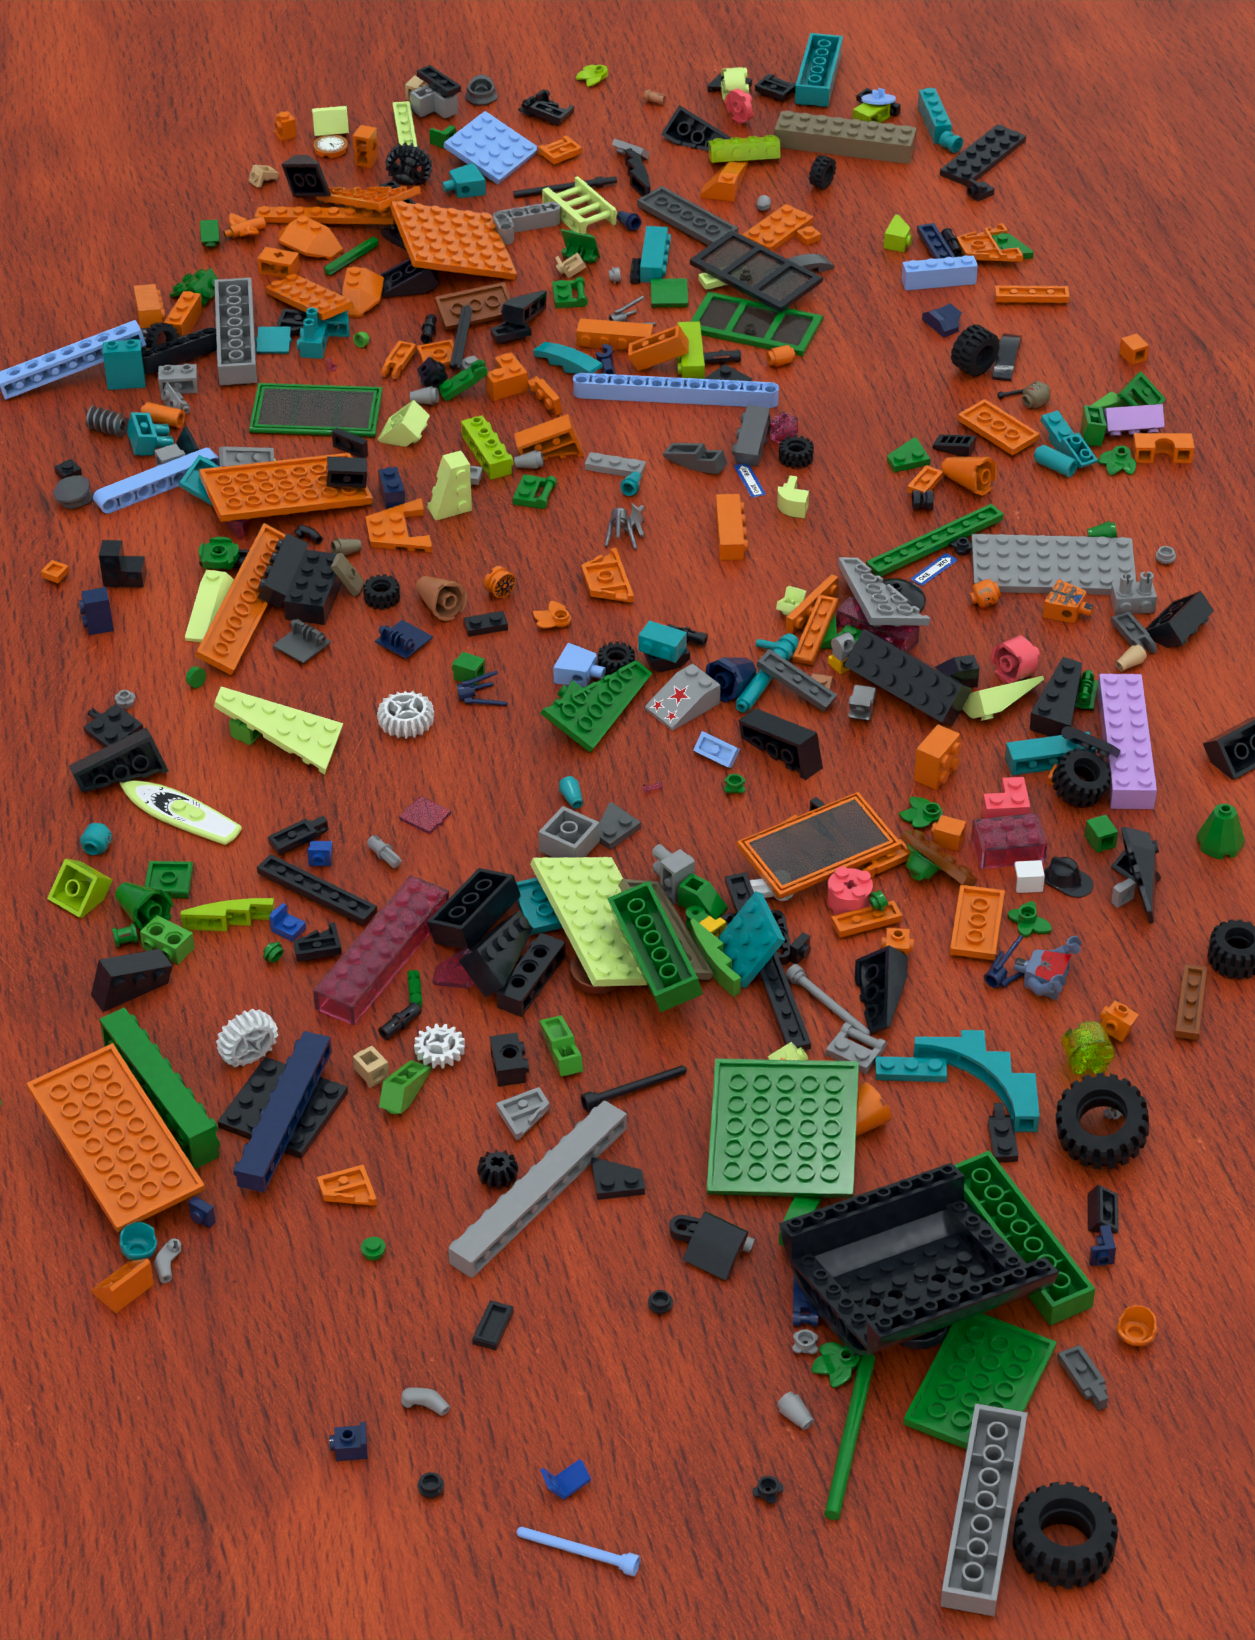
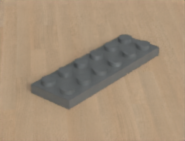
[637,186,738,246]

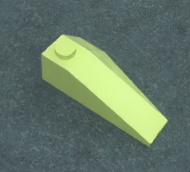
[185,570,234,643]

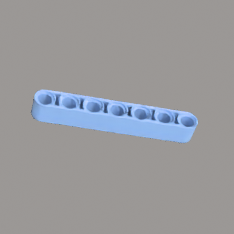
[93,448,220,514]

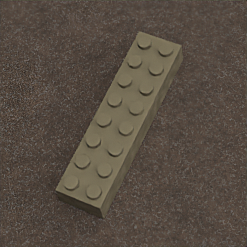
[774,111,917,164]

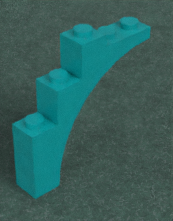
[913,1030,1040,1132]

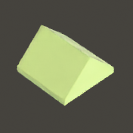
[312,106,349,136]

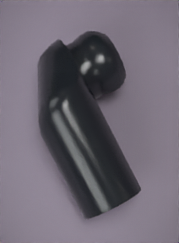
[294,525,323,545]

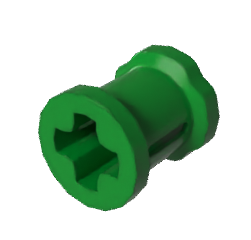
[112,923,139,948]

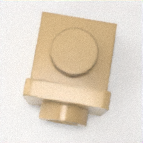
[249,165,279,188]

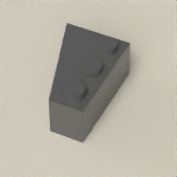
[732,405,772,466]

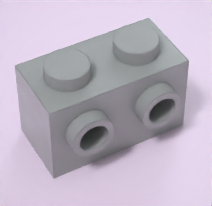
[158,364,198,395]

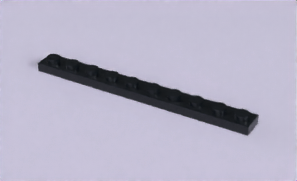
[725,872,811,1050]

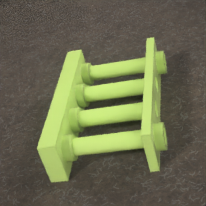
[542,176,617,234]

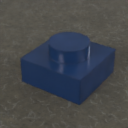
[188,1196,216,1228]

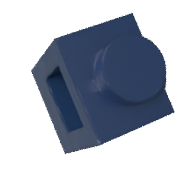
[329,1422,368,1461]

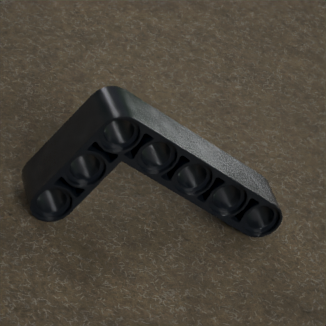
[141,327,217,374]

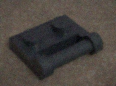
[755,73,796,101]

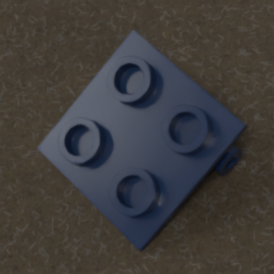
[375,620,433,659]

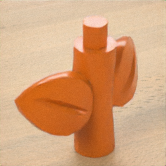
[223,213,266,238]

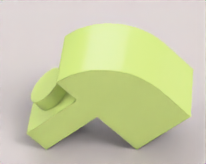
[777,476,809,518]

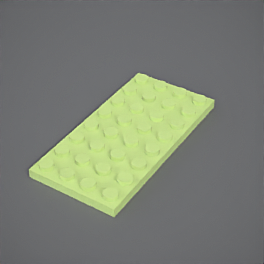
[530,857,647,987]

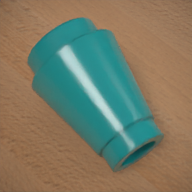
[620,471,641,496]
[559,776,584,809]

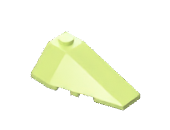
[962,676,1044,721]

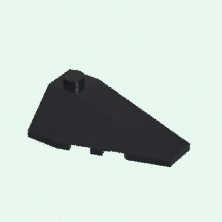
[1121,827,1159,924]

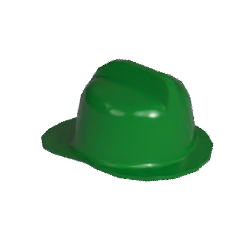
[906,844,942,881]

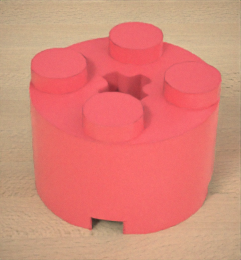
[991,635,1040,683]
[827,867,873,915]

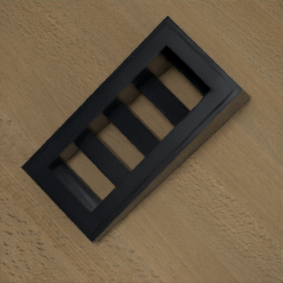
[932,434,976,457]

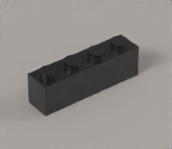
[257,533,309,608]

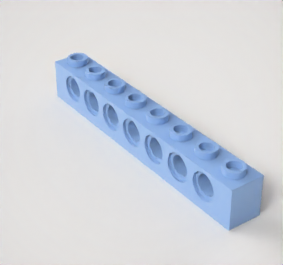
[0,320,146,400]

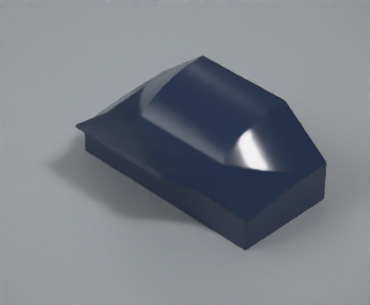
[922,303,962,338]

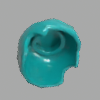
[119,1222,157,1261]

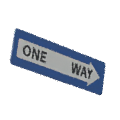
[734,464,766,497]
[911,553,958,586]

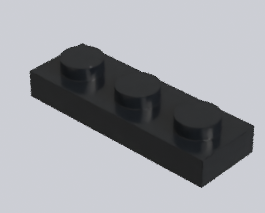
[416,65,461,98]

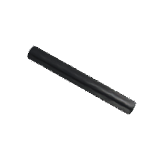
[450,305,472,371]

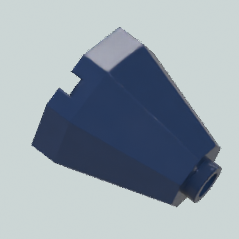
[705,657,757,703]

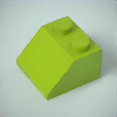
[47,858,113,918]

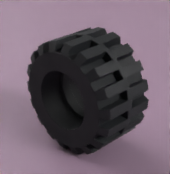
[951,324,1000,377]
[1051,748,1112,808]
[1207,919,1255,979]

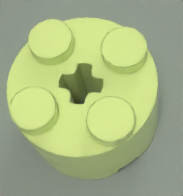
[721,67,749,103]

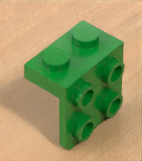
[169,268,219,306]

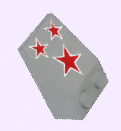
[645,664,720,731]

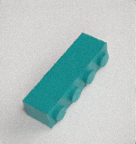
[918,88,952,144]
[640,226,671,283]
[1005,731,1096,775]

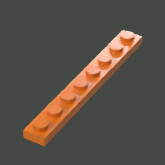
[254,206,395,224]

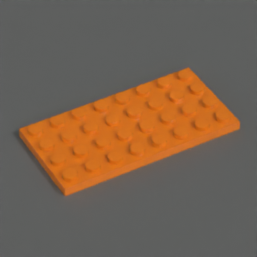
[199,453,373,522]
[26,1043,205,1233]

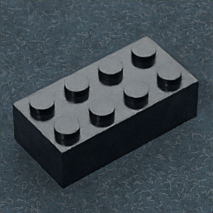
[284,550,345,625]
[427,868,521,950]

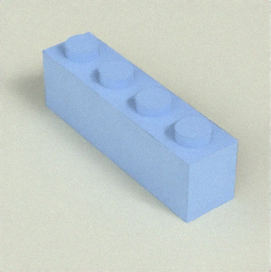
[902,255,978,291]

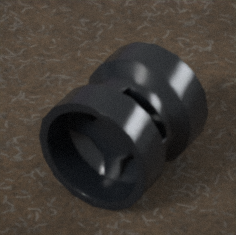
[912,490,934,510]

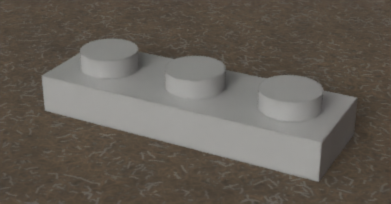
[219,447,274,467]
[585,452,646,478]

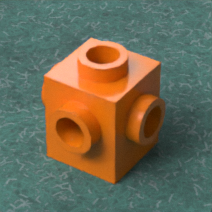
[881,928,914,956]
[1098,1000,1139,1042]

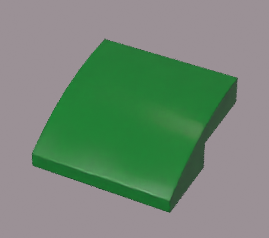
[651,278,688,308]

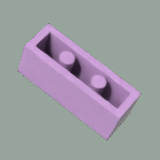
[1103,404,1165,437]

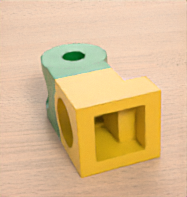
[686,905,726,938]

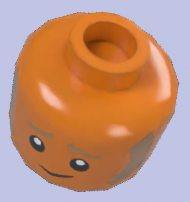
[969,579,1001,608]

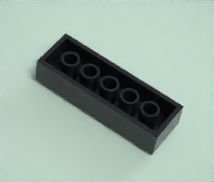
[844,629,972,726]

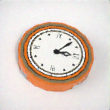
[313,135,348,159]

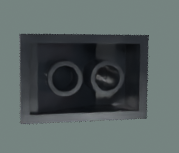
[281,155,331,196]
[380,258,440,297]

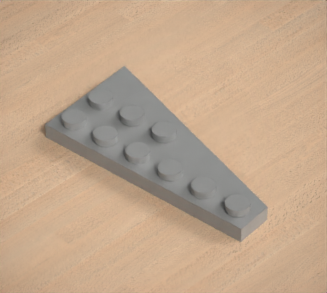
[837,557,931,627]

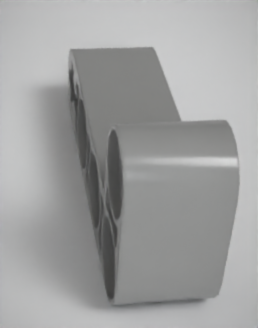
[493,202,561,245]

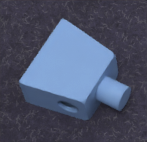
[553,643,606,687]

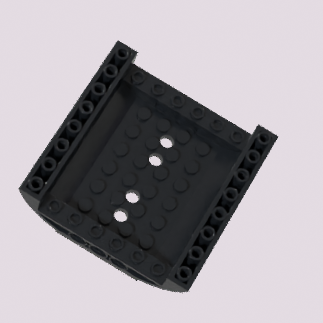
[779,1163,1059,1356]

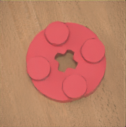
[725,88,754,124]

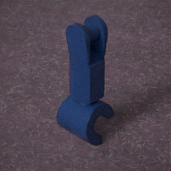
[596,344,616,375]

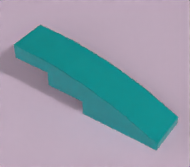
[533,342,603,374]

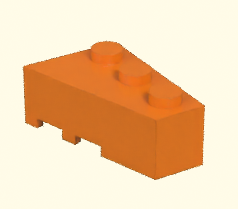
[514,414,584,460]

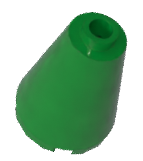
[115,882,173,930]

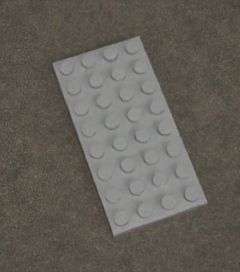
[971,534,1136,595]

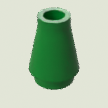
[1087,521,1117,538]

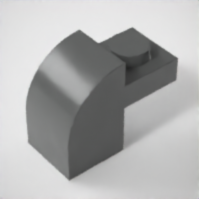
[849,685,877,721]

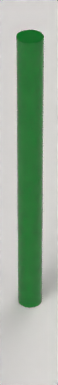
[824,1354,876,1520]

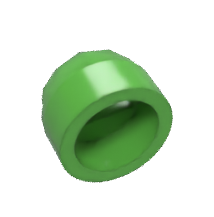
[353,331,370,348]

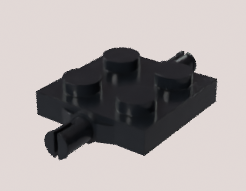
[83,704,144,748]

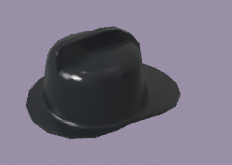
[1044,857,1093,898]

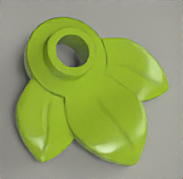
[576,65,608,87]

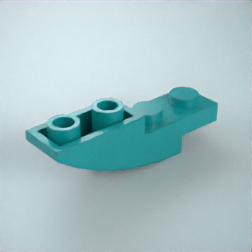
[1040,410,1098,468]

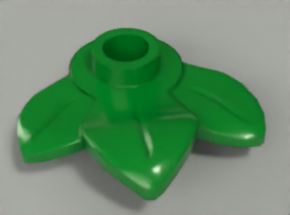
[1098,445,1136,476]
[899,797,943,828]
[811,1342,860,1388]

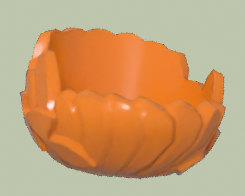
[1117,1305,1158,1347]

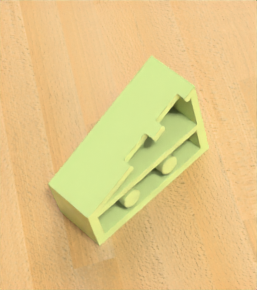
[427,451,472,521]

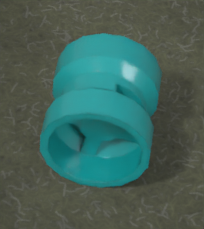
[939,130,963,153]

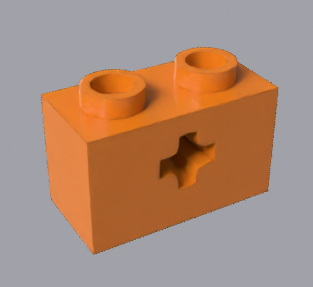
[353,125,379,168]
[257,247,300,278]

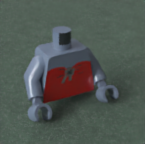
[1014,936,1082,1000]

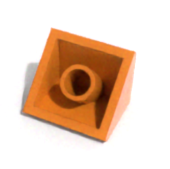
[91,1258,154,1313]

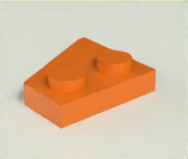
[317,1165,377,1206]

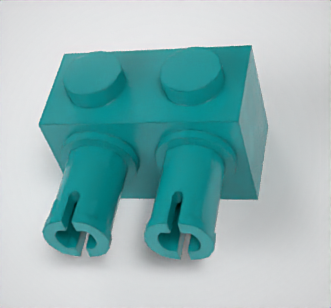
[297,307,329,359]
[127,412,174,456]

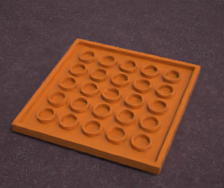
[390,201,517,280]

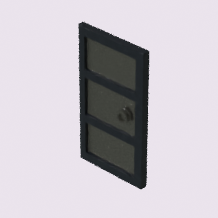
[690,230,823,313]

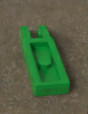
[439,359,488,401]

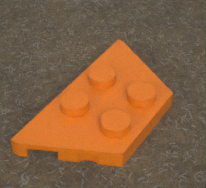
[581,547,634,603]

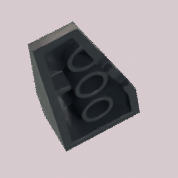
[661,105,731,151]
[855,945,908,1034]

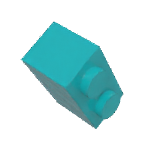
[638,620,687,663]

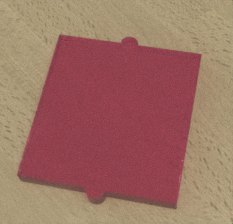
[399,796,451,834]

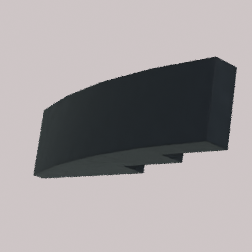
[625,148,650,197]

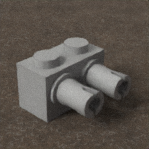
[1110,571,1157,615]
[652,844,695,905]

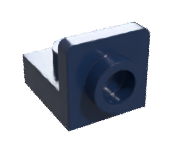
[1089,1225,1116,1266]

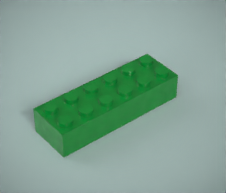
[607,881,703,1013]

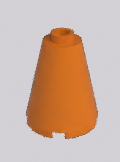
[941,456,997,496]
[856,1082,892,1136]

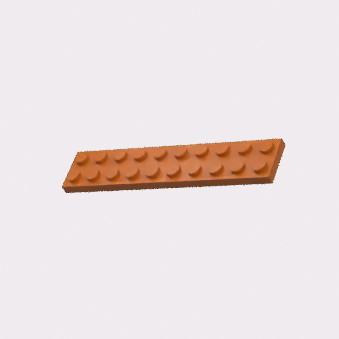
[194,523,285,675]

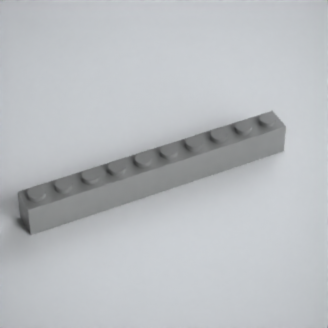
[448,1100,627,1278]

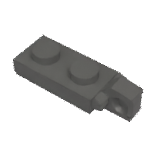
[1057,1345,1109,1411]

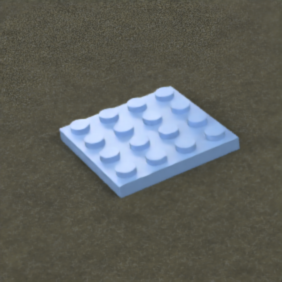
[443,111,538,185]

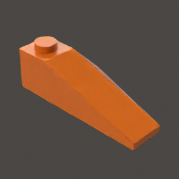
[700,161,748,202]

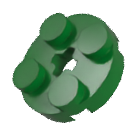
[198,537,239,570]

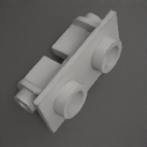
[161,382,190,414]

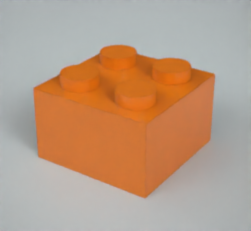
[914,725,961,790]

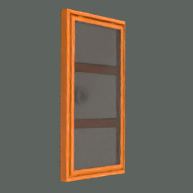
[736,792,901,899]

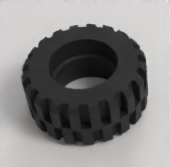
[1056,1073,1149,1170]
[1013,1482,1118,1589]

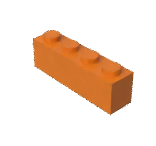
[133,284,165,329]
[576,318,653,351]
[716,494,748,560]

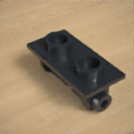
[518,89,554,116]

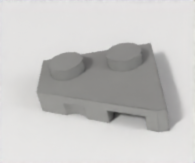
[496,1087,550,1141]

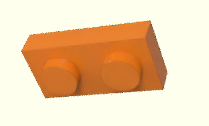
[907,465,943,494]

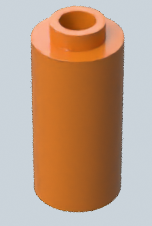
[140,402,185,429]

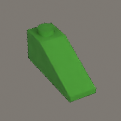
[379,1060,432,1114]

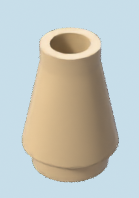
[1115,645,1147,672]

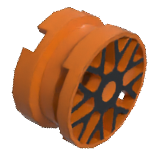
[484,566,516,598]

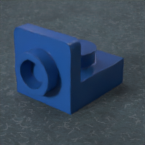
[307,841,333,866]
[269,903,306,942]

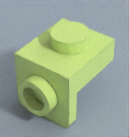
[776,586,806,615]
[768,1042,808,1060]

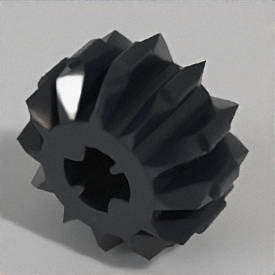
[477,1149,519,1191]

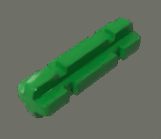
[407,970,423,1008]

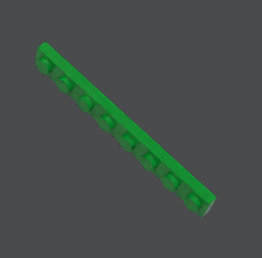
[866,504,1004,577]

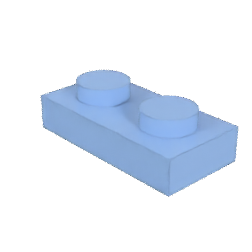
[693,731,740,769]

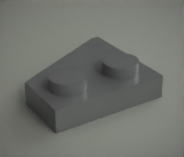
[599,802,641,850]

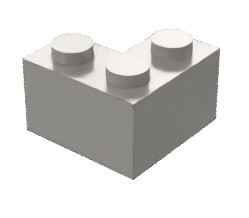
[410,85,458,119]

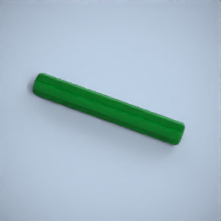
[324,236,379,276]

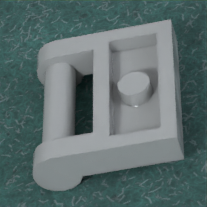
[825,1022,887,1074]

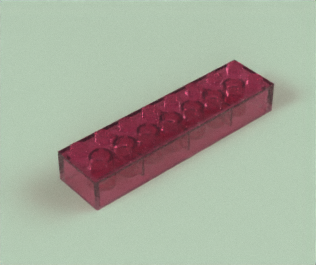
[313,875,449,1025]

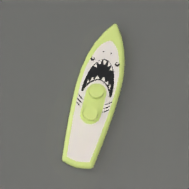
[120,780,242,845]

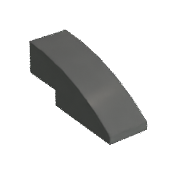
[663,443,727,474]

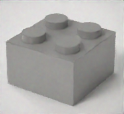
[538,806,600,858]

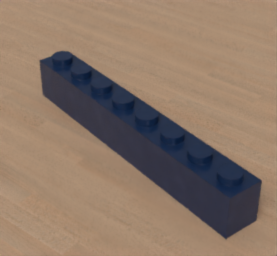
[234,1031,332,1193]

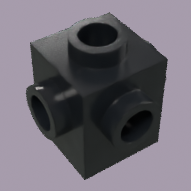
[417,356,448,389]

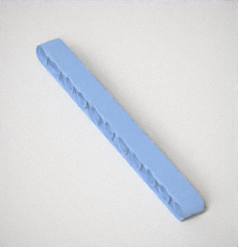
[573,373,779,408]

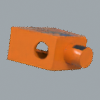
[1043,579,1095,623]

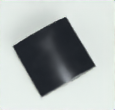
[683,1212,749,1280]

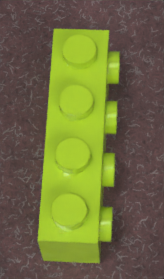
[708,135,780,163]
[461,415,514,480]

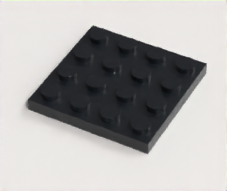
[218,1057,348,1159]

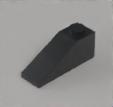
[501,290,547,326]
[935,655,980,688]

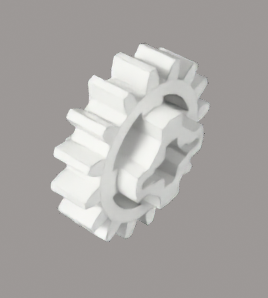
[414,1024,465,1068]

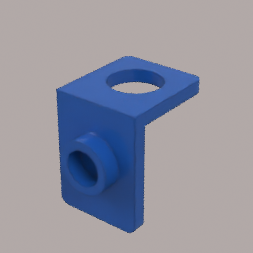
[540,1459,591,1500]

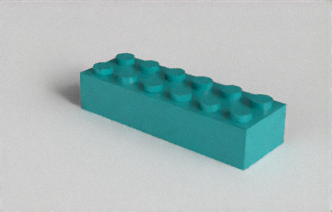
[795,33,843,107]

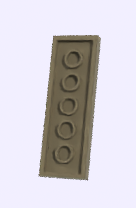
[618,879,714,980]

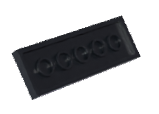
[940,124,1026,186]

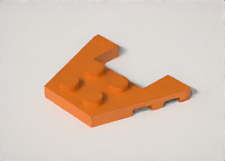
[957,223,1023,262]
[365,498,432,553]

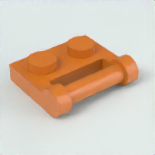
[536,136,582,164]

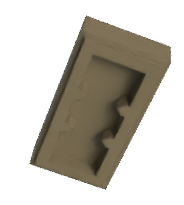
[331,552,364,596]

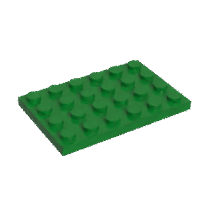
[903,1313,1057,1449]

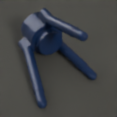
[457,671,508,706]
[984,935,1025,988]

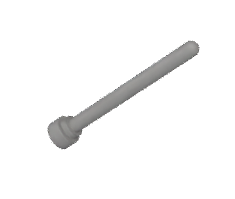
[785,964,870,1035]

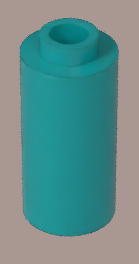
[1034,445,1078,478]

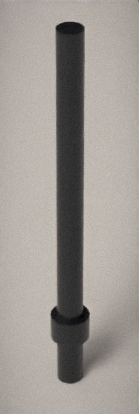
[513,176,617,198]

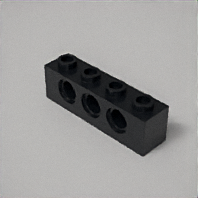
[495,933,566,1017]

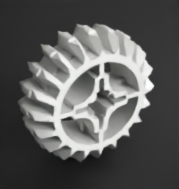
[377,690,435,739]
[216,1009,278,1067]

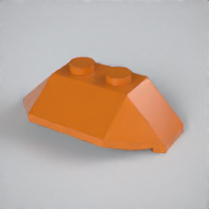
[278,215,343,260]
[342,267,384,318]

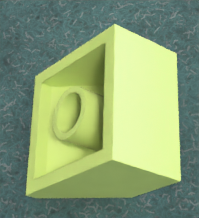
[378,400,430,447]

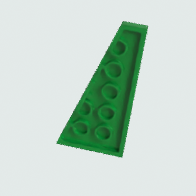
[540,660,652,752]

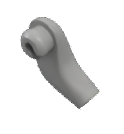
[154,1238,181,1283]
[401,1387,451,1416]

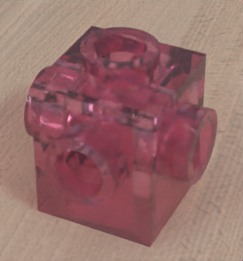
[770,411,799,443]

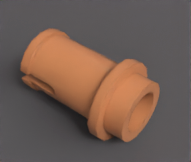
[643,89,666,105]

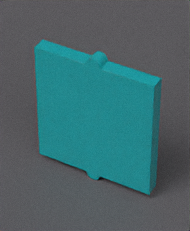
[255,327,292,354]

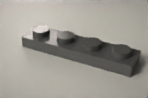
[756,649,837,712]

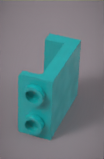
[103,339,146,390]

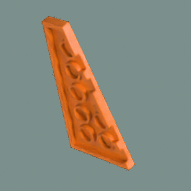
[316,186,421,212]

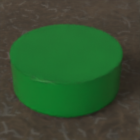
[186,666,206,688]

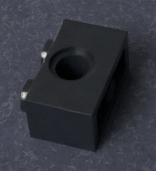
[490,1033,529,1087]

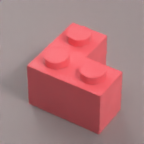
[982,777,1030,828]

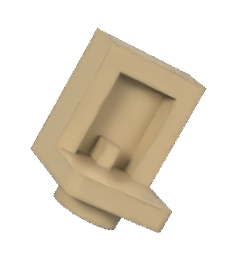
[555,252,586,279]

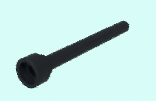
[580,1065,687,1112]

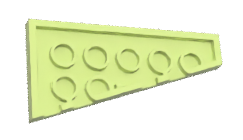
[214,687,343,775]

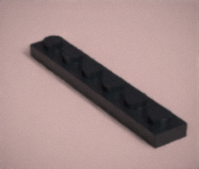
[257,854,378,926]

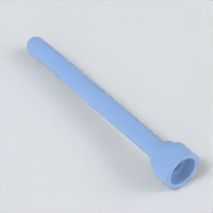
[517,1527,641,1577]

